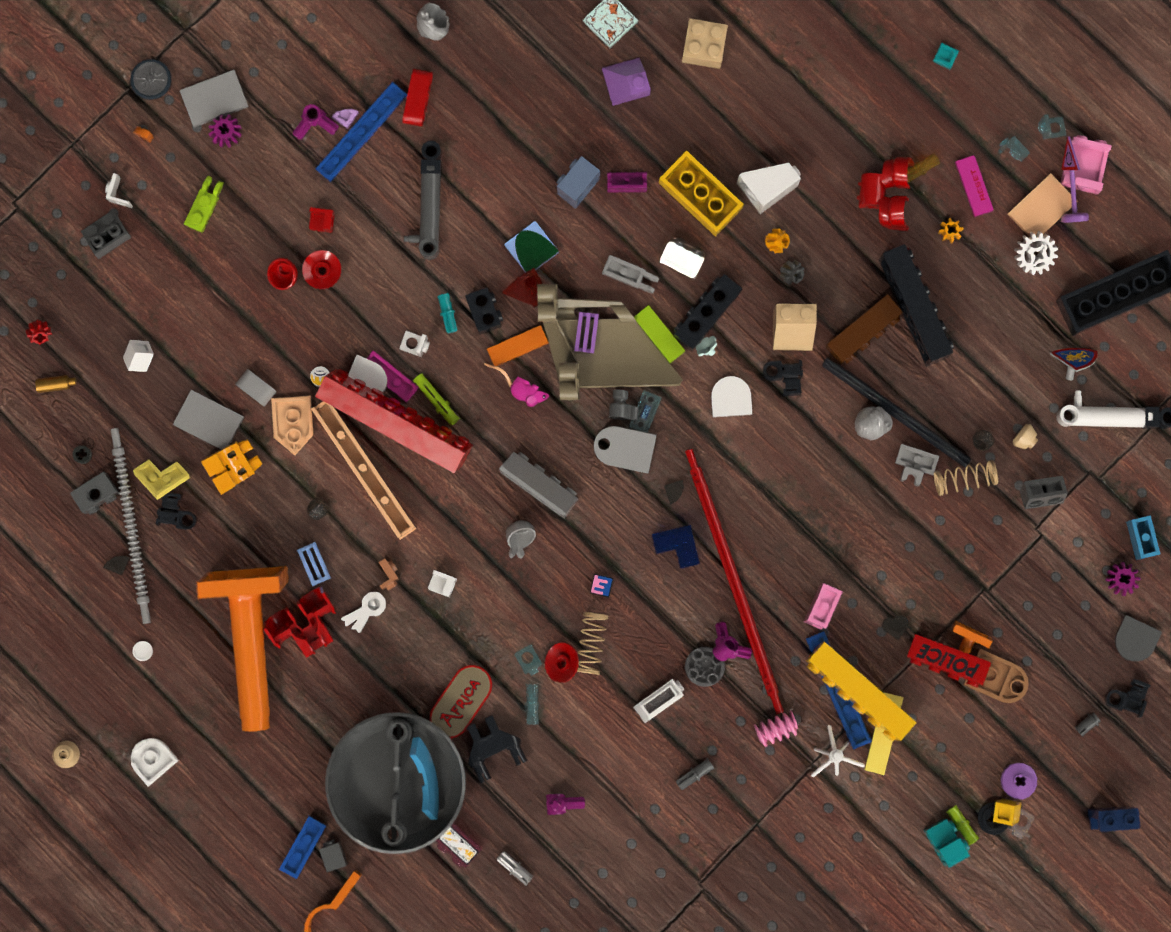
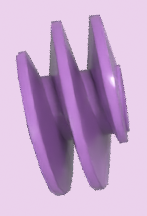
[1000,763,1037,799]

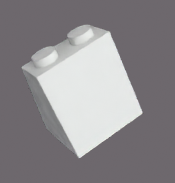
[737,163,801,214]

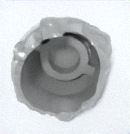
[417,2,449,41]

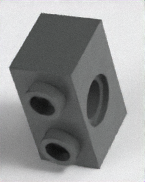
[70,472,119,515]

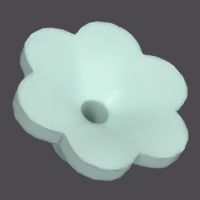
[696,336,717,356]

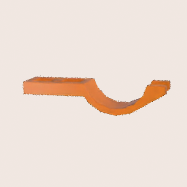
[304,870,362,932]

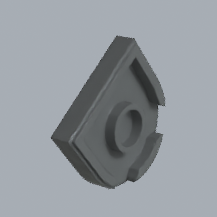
[1114,615,1162,661]

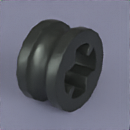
[72,445,92,464]

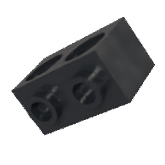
[465,288,503,335]

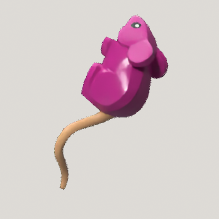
[484,363,549,407]

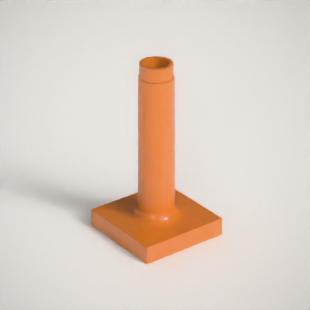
[197,566,289,732]

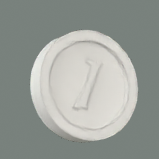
[133,641,153,661]

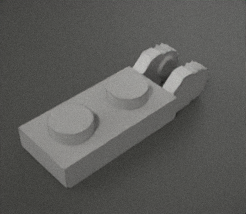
[602,255,659,294]

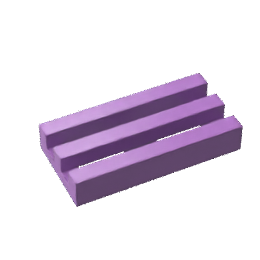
[574,312,599,353]

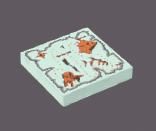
[583,0,638,48]

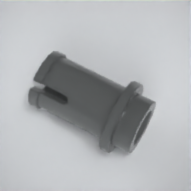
[1074,712,1101,737]

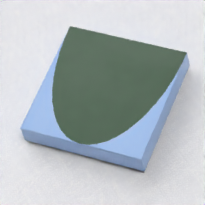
[504,221,559,276]

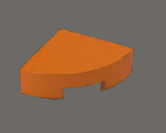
[133,126,154,143]

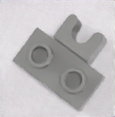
[895,444,939,486]

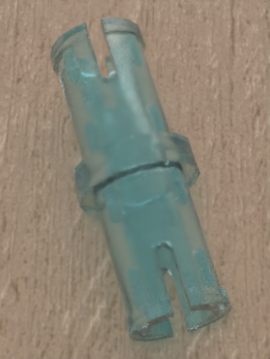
[524,684,540,725]

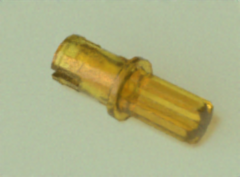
[908,153,940,183]

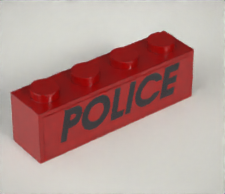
[907,634,992,688]

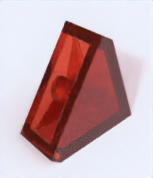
[502,268,543,307]

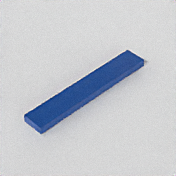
[315,82,407,183]
[805,631,872,750]

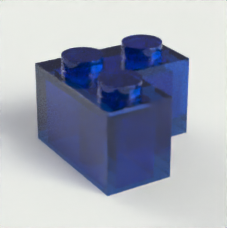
[651,525,700,570]

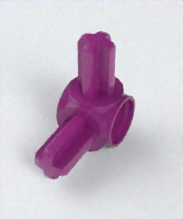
[293,104,339,140]
[713,622,752,661]
[546,794,585,815]

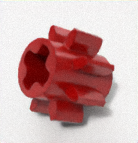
[25,320,52,345]

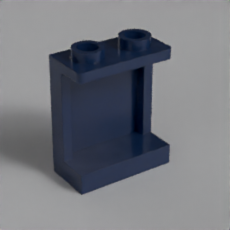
[1088,806,1140,832]

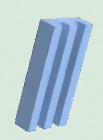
[297,542,331,586]

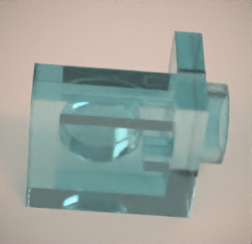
[997,136,1030,162]

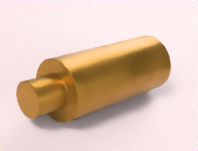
[35,375,77,393]

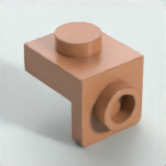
[379,558,399,591]

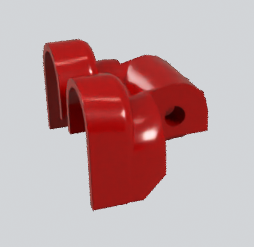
[857,157,915,231]
[263,586,336,658]

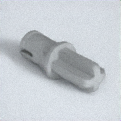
[497,851,534,886]

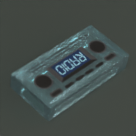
[629,390,662,432]

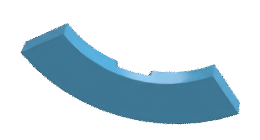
[410,737,439,820]

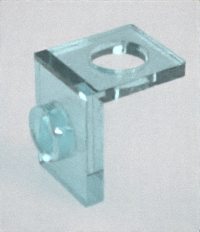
[1038,114,1066,140]
[514,645,543,676]

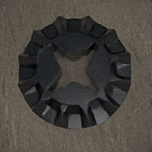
[978,803,1009,835]

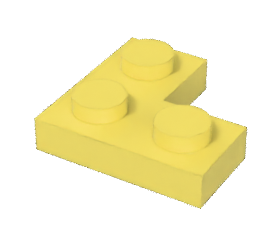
[133,459,190,500]

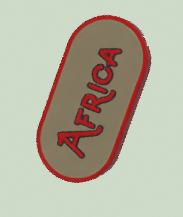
[430,665,492,738]

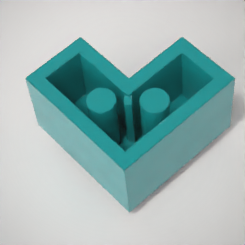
[924,818,970,868]

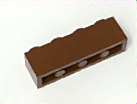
[826,295,903,365]

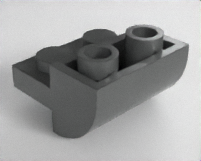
[81,210,132,259]

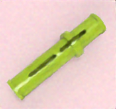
[413,373,460,426]

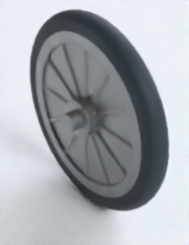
[130,59,171,100]

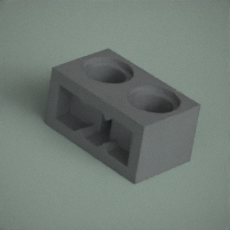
[1020,476,1068,509]

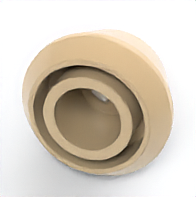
[1012,424,1038,450]
[52,741,80,768]

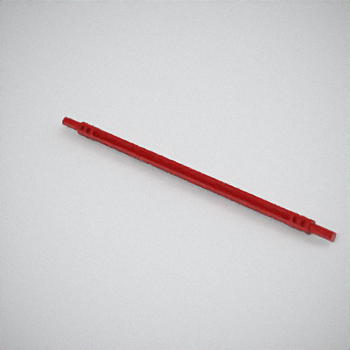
[685,449,784,715]

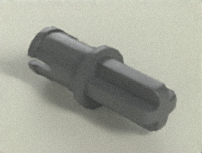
[676,758,714,790]

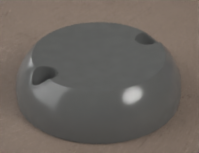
[325,712,466,854]

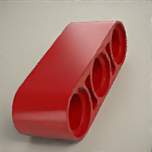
[403,68,433,127]

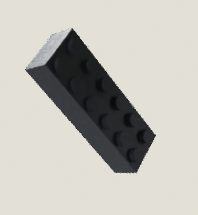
[878,244,954,367]
[1056,250,1171,336]

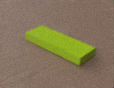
[634,305,685,363]

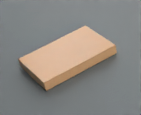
[1008,174,1078,242]

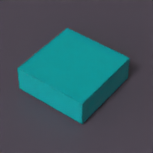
[933,43,959,69]

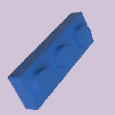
[279,816,327,879]

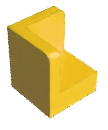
[993,798,1022,826]

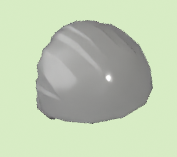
[506,520,536,559]

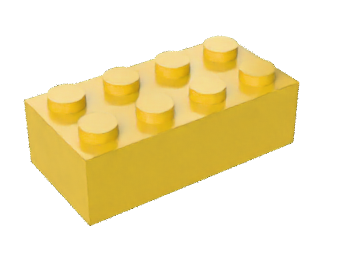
[659,150,744,237]

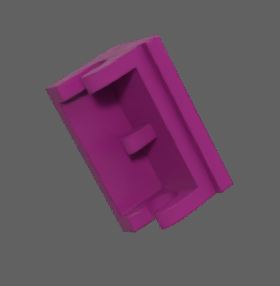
[607,172,647,193]

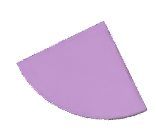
[332,109,359,129]

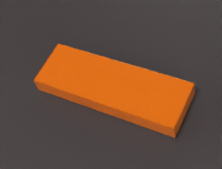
[487,325,549,367]

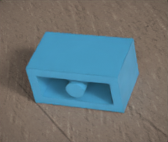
[1126,515,1160,560]

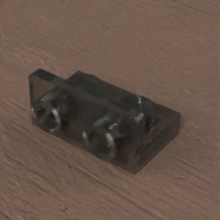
[659,237,707,279]

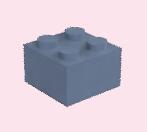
[556,156,600,209]

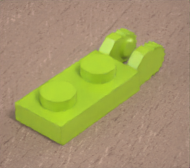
[184,176,224,233]

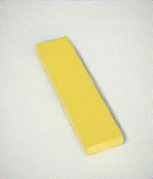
[864,692,904,775]

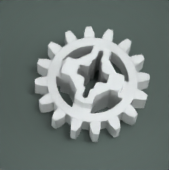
[1014,231,1058,275]

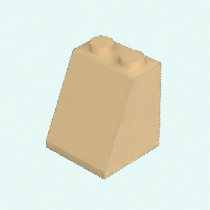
[773,304,817,351]

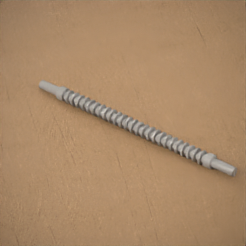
[111,428,151,624]

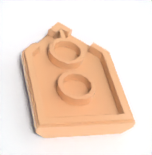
[271,395,313,455]

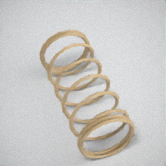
[934,460,998,496]
[577,612,609,675]

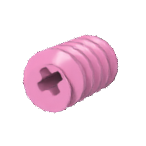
[754,711,798,747]

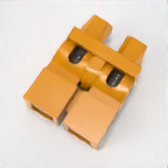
[201,439,263,495]

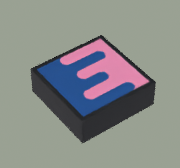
[590,574,613,598]

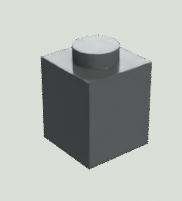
[319,840,348,872]

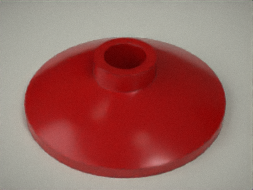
[302,250,342,289]
[545,643,579,683]

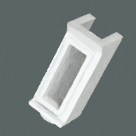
[633,679,685,723]

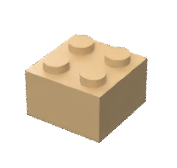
[682,19,728,69]

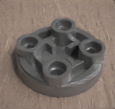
[685,647,725,687]

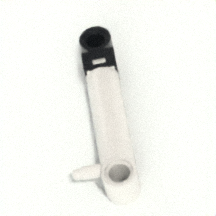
[1056,390,1171,429]

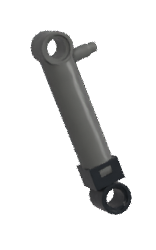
[404,141,442,260]

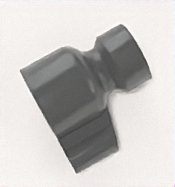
[608,390,639,420]

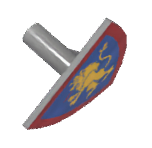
[1050,348,1097,380]

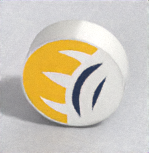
[310,366,330,387]

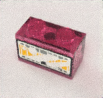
[436,823,482,868]

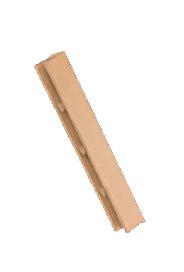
[311,401,416,540]

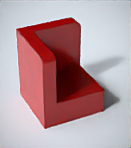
[309,207,335,233]

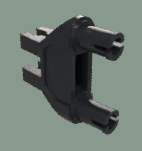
[467,715,528,784]

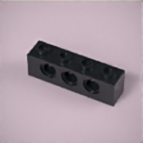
[674,274,742,352]

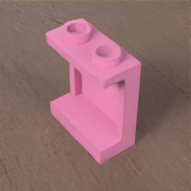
[1060,135,1111,195]
[804,584,842,629]

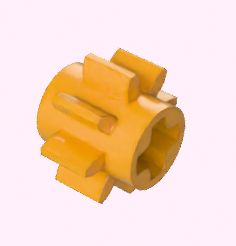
[938,218,964,243]
[765,229,790,253]

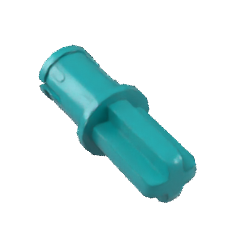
[437,293,457,333]

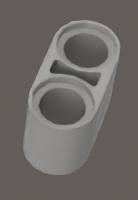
[235,369,277,407]

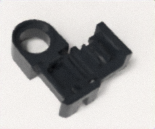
[763,360,803,397]
[156,492,197,530]
[1104,679,1151,718]

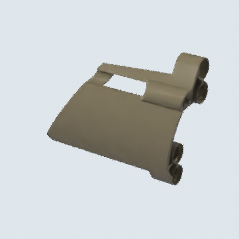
[537,284,683,401]

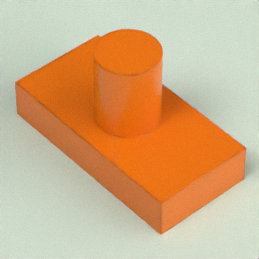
[952,620,993,654]

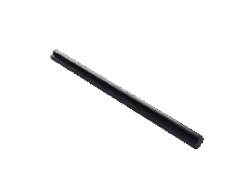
[822,357,971,467]

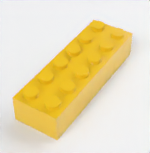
[805,642,917,741]

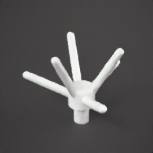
[811,725,865,777]

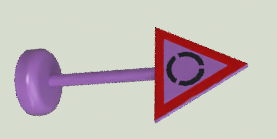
[1061,136,1089,223]

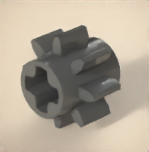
[780,259,805,285]

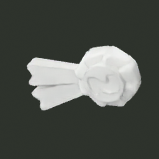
[341,592,386,633]

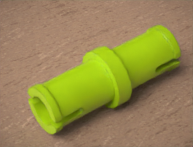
[946,805,980,845]

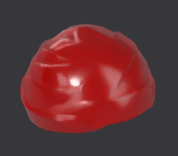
[267,257,298,290]

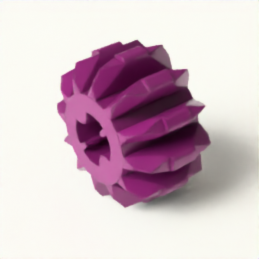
[209,114,242,148]
[1105,562,1141,596]

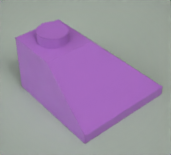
[602,58,651,106]

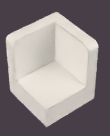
[123,340,154,372]
[428,570,457,598]

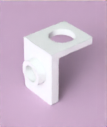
[105,173,133,208]
[399,331,430,357]

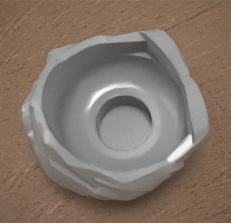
[855,406,893,440]

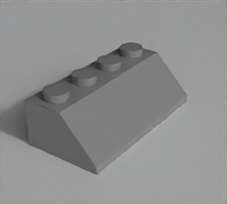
[499,452,578,519]

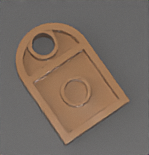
[963,648,1029,703]

